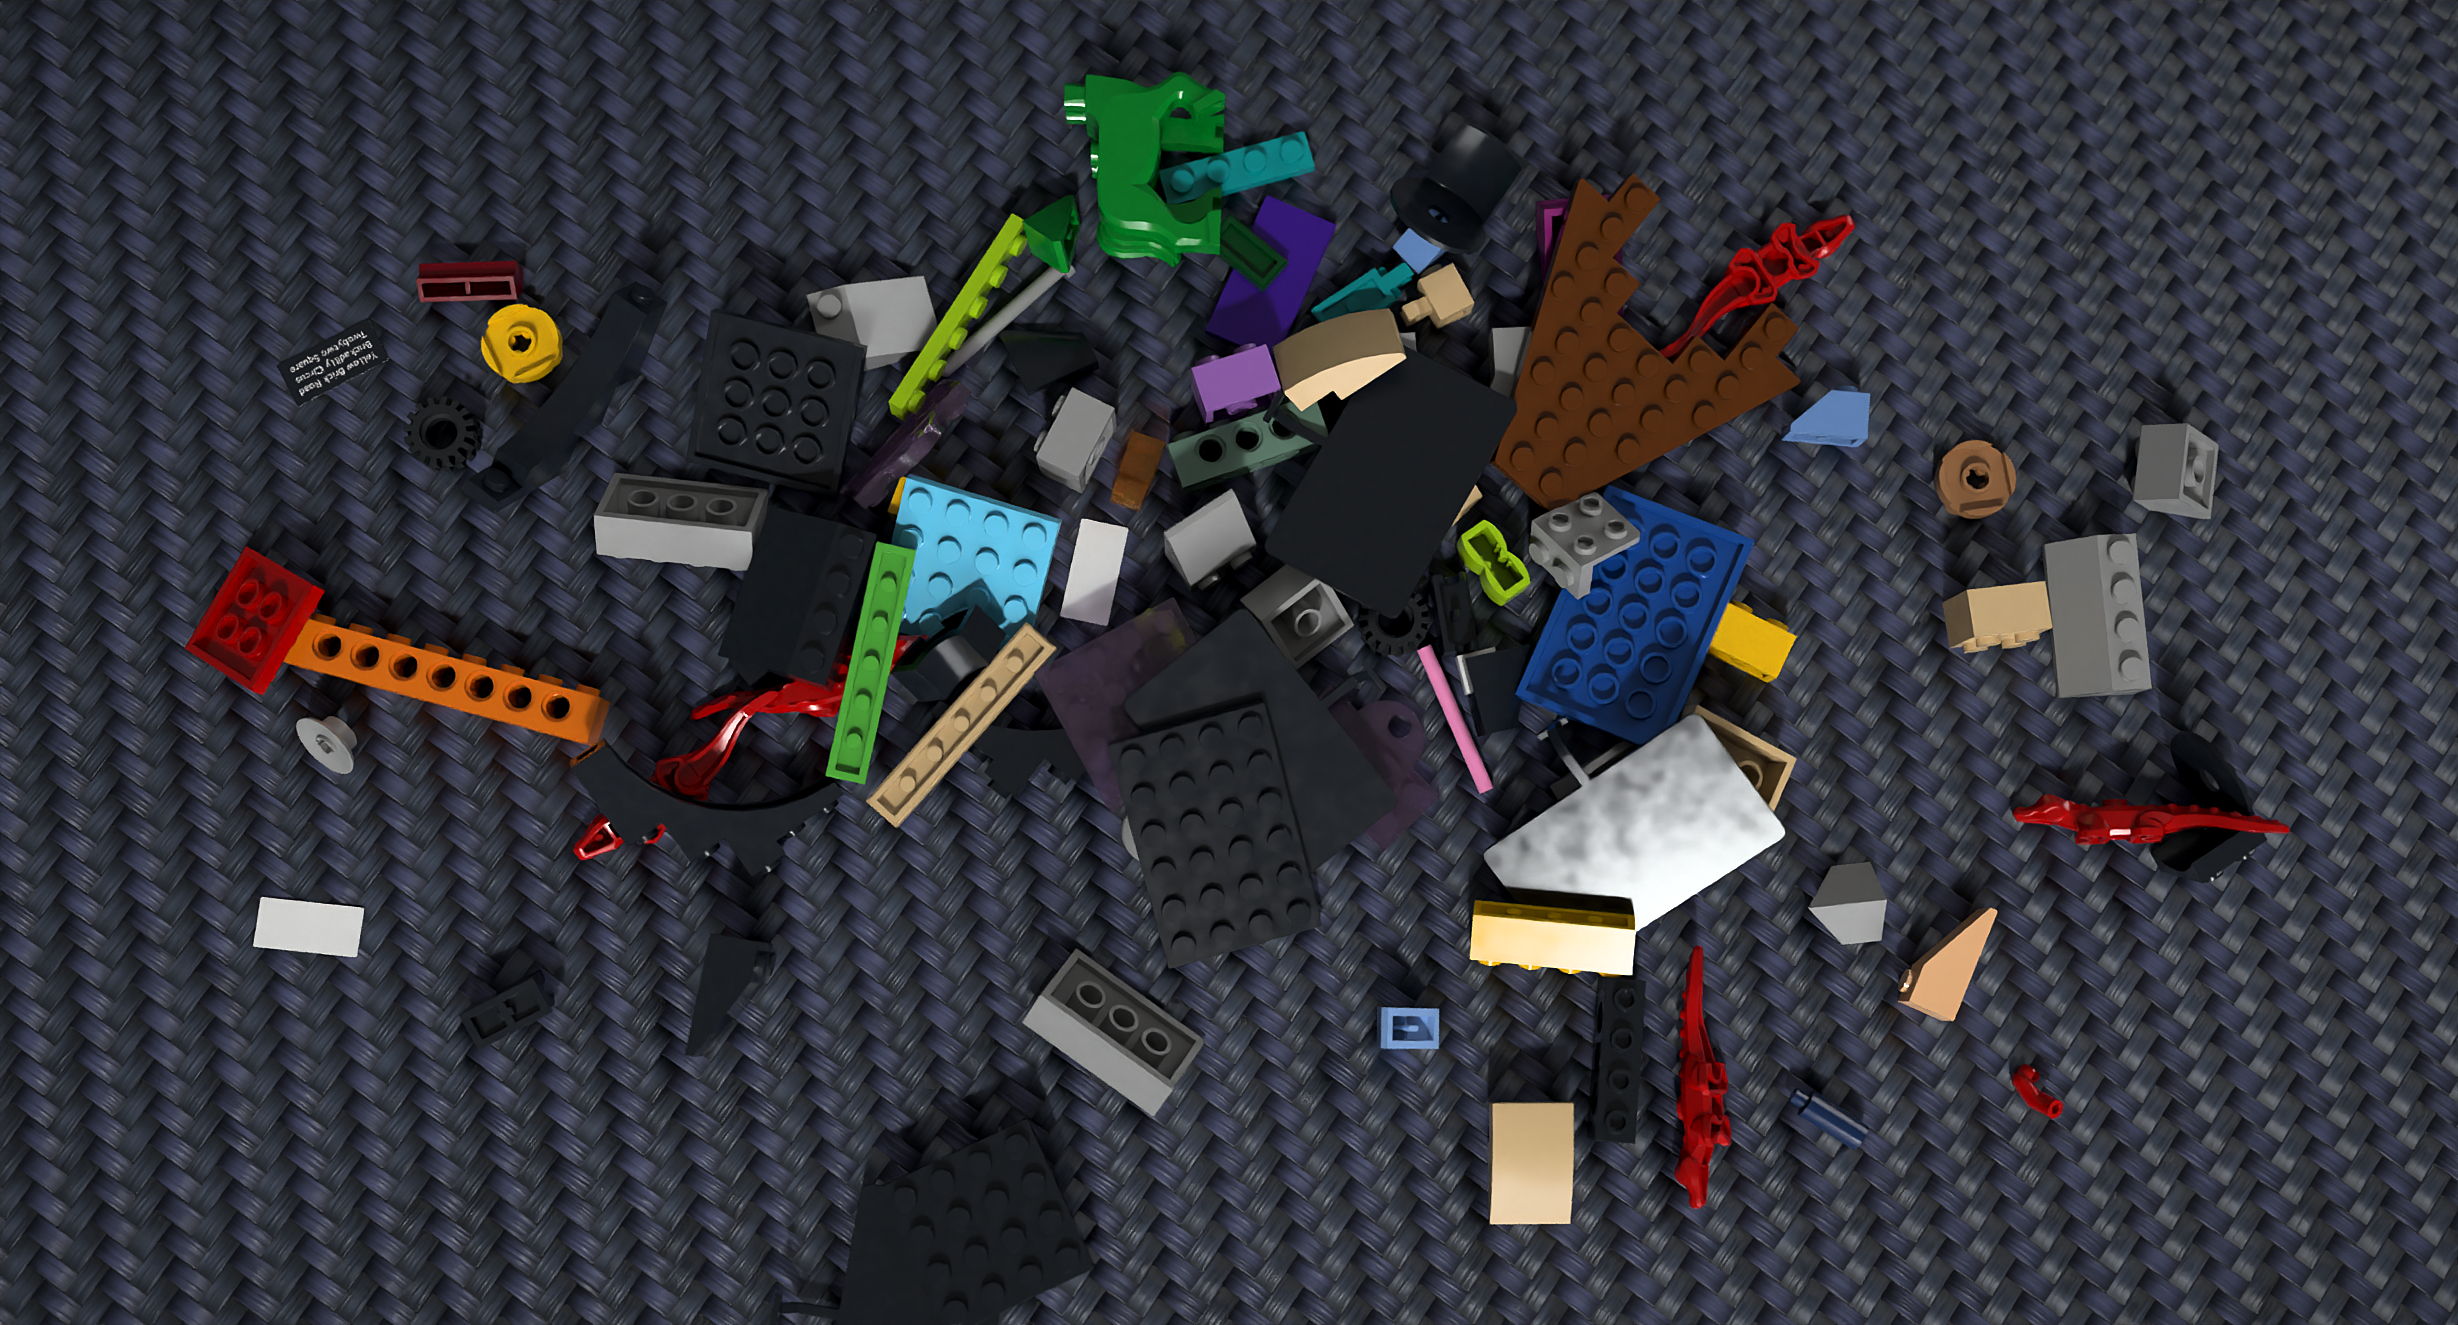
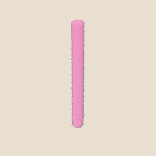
[1417,645,1494,794]

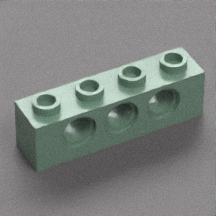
[1167,397,1329,495]

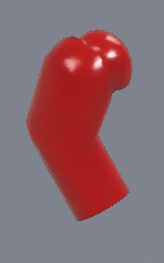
[2011,1064,2063,1119]

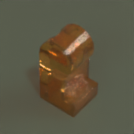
[1110,431,1166,512]

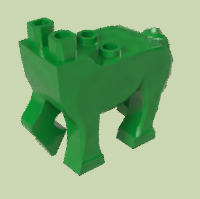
[1064,72,1225,267]

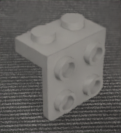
[1529,491,1640,600]

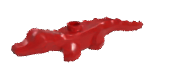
[1659,214,1855,360]
[690,635,930,720]
[573,689,779,860]
[2013,794,2289,845]
[1674,945,1732,1209]

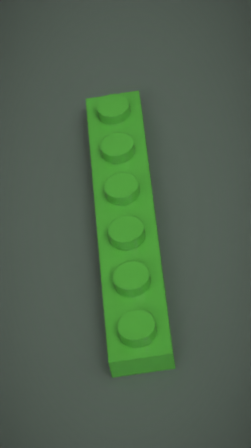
[826,541,917,784]

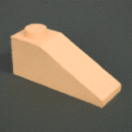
[1898,907,1998,1021]

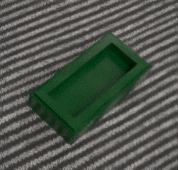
[1217,214,1288,294]

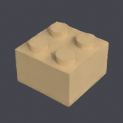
[1942,581,2053,653]

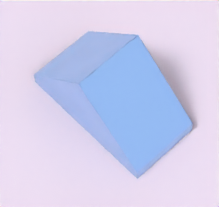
[1377,1007,1439,1049]

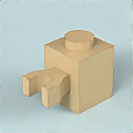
[1399,263,1475,330]

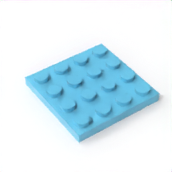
[891,474,1062,652]

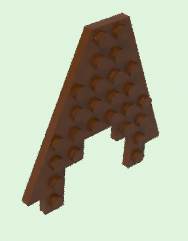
[1490,173,1801,512]

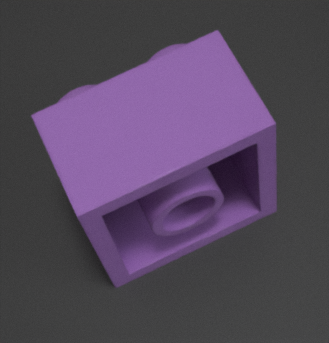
[1191,343,1281,430]

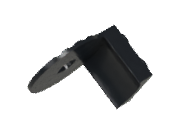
[1389,117,1530,255]
[2150,731,2267,883]

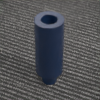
[1788,1088,1869,1150]

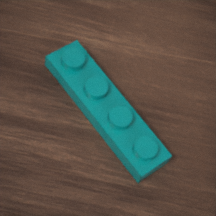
[1159,131,1315,204]

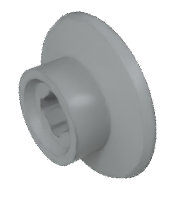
[296,716,357,774]

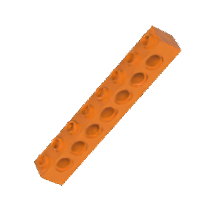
[283,613,610,746]

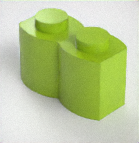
[1457,520,1530,606]

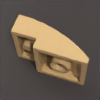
[1273,309,1407,411]
[1487,1102,1574,1224]

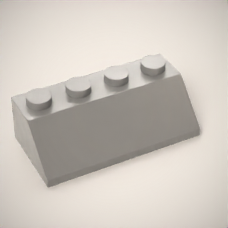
[593,473,769,571]
[2042,533,2152,698]
[1022,948,1206,1117]

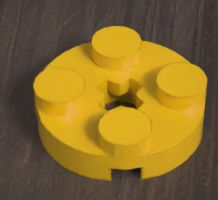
[481,304,563,384]

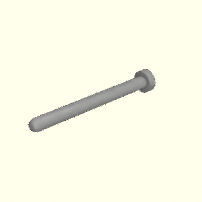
[942,265,1076,377]

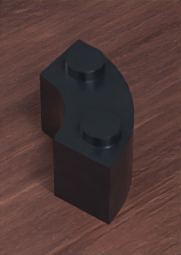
[890,604,1006,702]

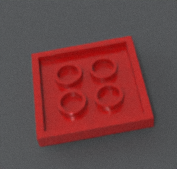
[184,546,325,696]

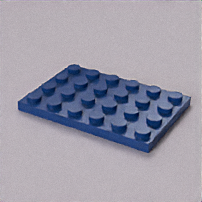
[1515,485,1755,747]

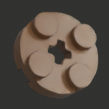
[1935,440,2016,519]

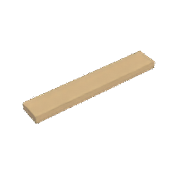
[866,622,1057,828]

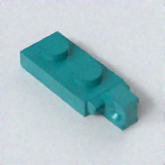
[1311,262,1414,324]

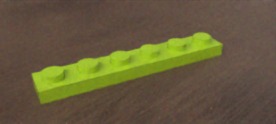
[889,213,1028,421]

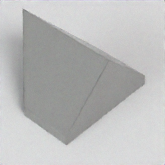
[1808,862,1887,945]

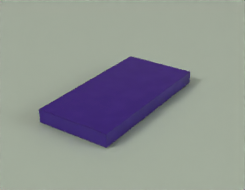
[1205,195,1337,364]

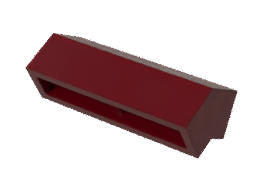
[416,261,523,302]

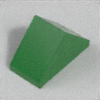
[1022,195,1081,273]

